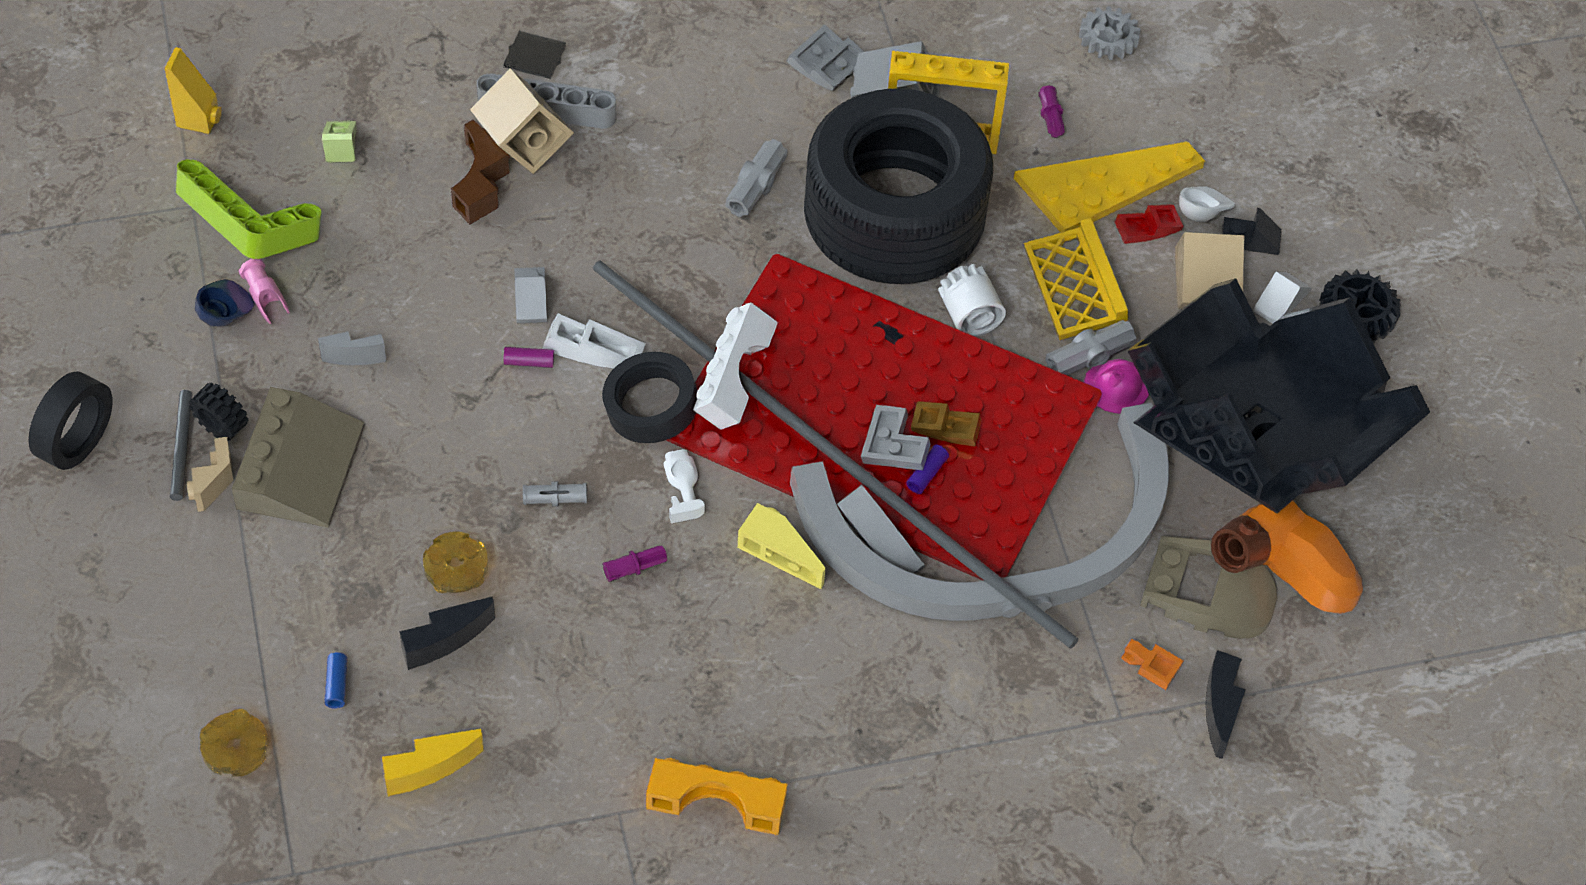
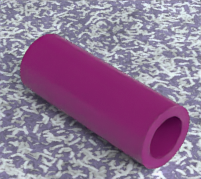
[503,347,554,368]

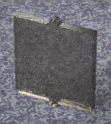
[503,31,566,79]

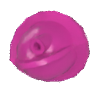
[1084,358,1149,414]

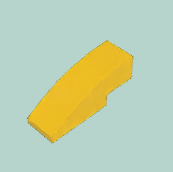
[382,729,484,796]

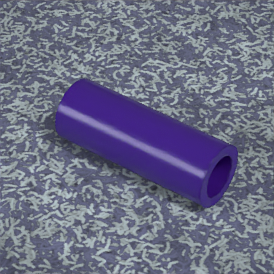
[906,445,949,494]

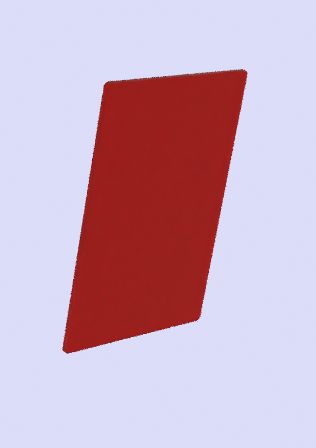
[666,254,1102,581]

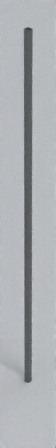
[593,261,1078,649]

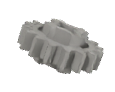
[1079,6,1141,60]

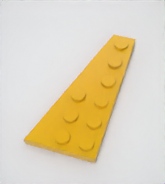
[1013,141,1205,233]

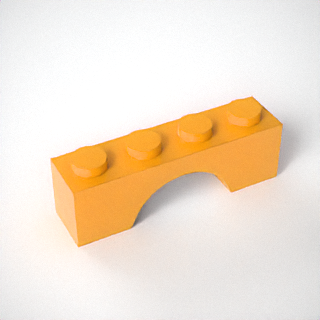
[646,758,788,835]

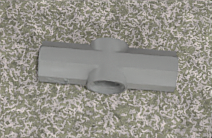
[726,139,787,217]
[1045,320,1137,375]

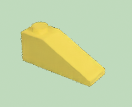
[737,503,826,589]

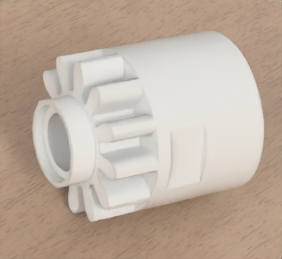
[938,264,1006,337]

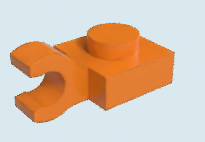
[1121,639,1184,690]

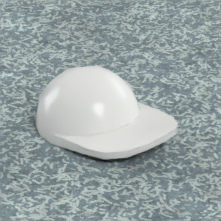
[1179,186,1235,223]

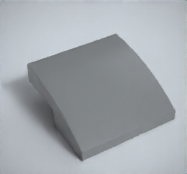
[787,24,864,90]

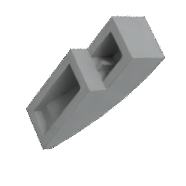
[837,485,925,574]

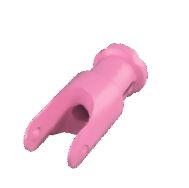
[239,259,289,324]

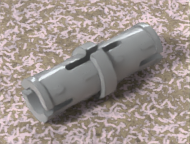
[523,481,587,507]

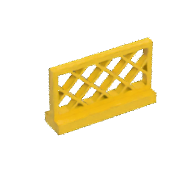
[1024,218,1129,341]

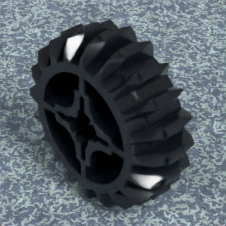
[1319,269,1401,343]

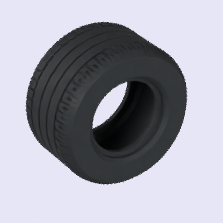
[804,88,993,284]

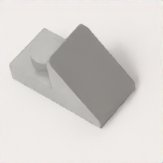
[514,267,547,323]

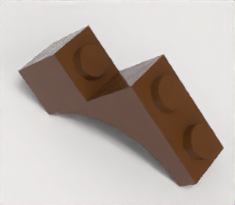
[451,119,510,225]

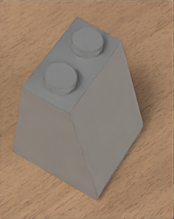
[850,41,941,98]

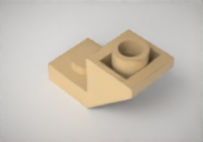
[187,437,234,512]

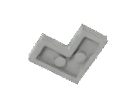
[861,405,931,470]

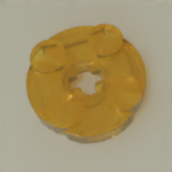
[423,532,488,593]
[199,709,269,777]

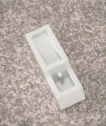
[542,313,645,368]

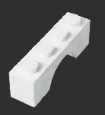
[693,302,778,430]

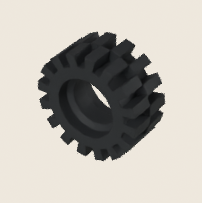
[189,382,249,441]

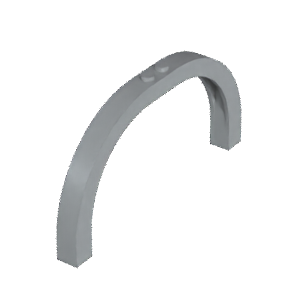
[790,403,1169,621]

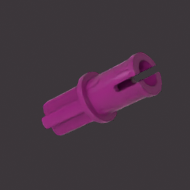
[1038,85,1065,138]
[602,546,667,582]

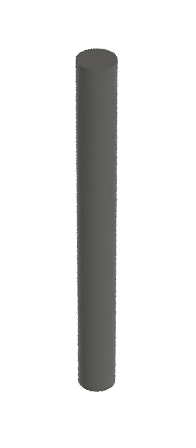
[170,390,192,501]

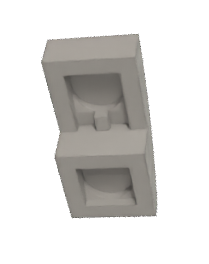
[318,331,386,365]

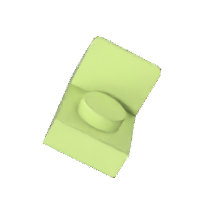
[322,121,357,162]

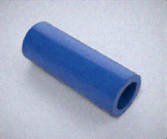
[324,652,347,709]

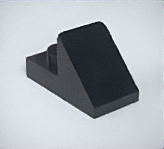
[1222,207,1281,255]

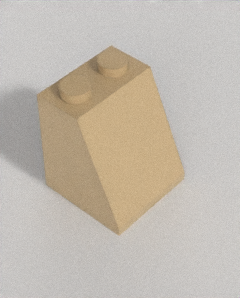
[470,68,574,174]
[1175,232,1244,309]

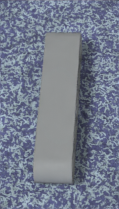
[477,74,616,129]

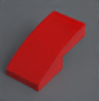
[1114,204,1184,244]

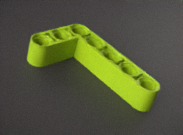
[176,159,321,259]

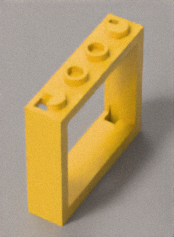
[888,51,1009,154]

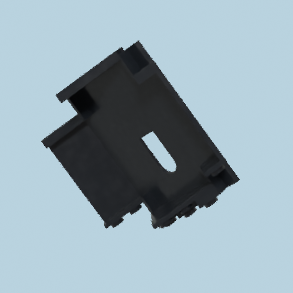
[1127,278,1430,513]

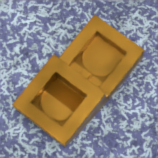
[911,402,982,446]

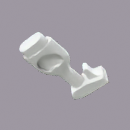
[663,449,705,523]

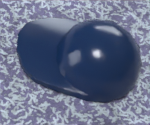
[195,279,254,327]

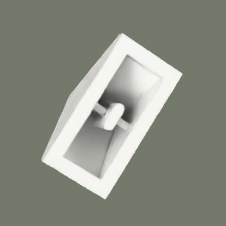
[1253,272,1311,324]

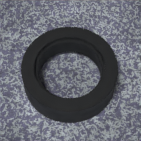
[602,352,697,443]
[28,371,113,470]

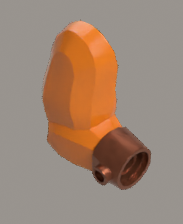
[1211,501,1363,614]

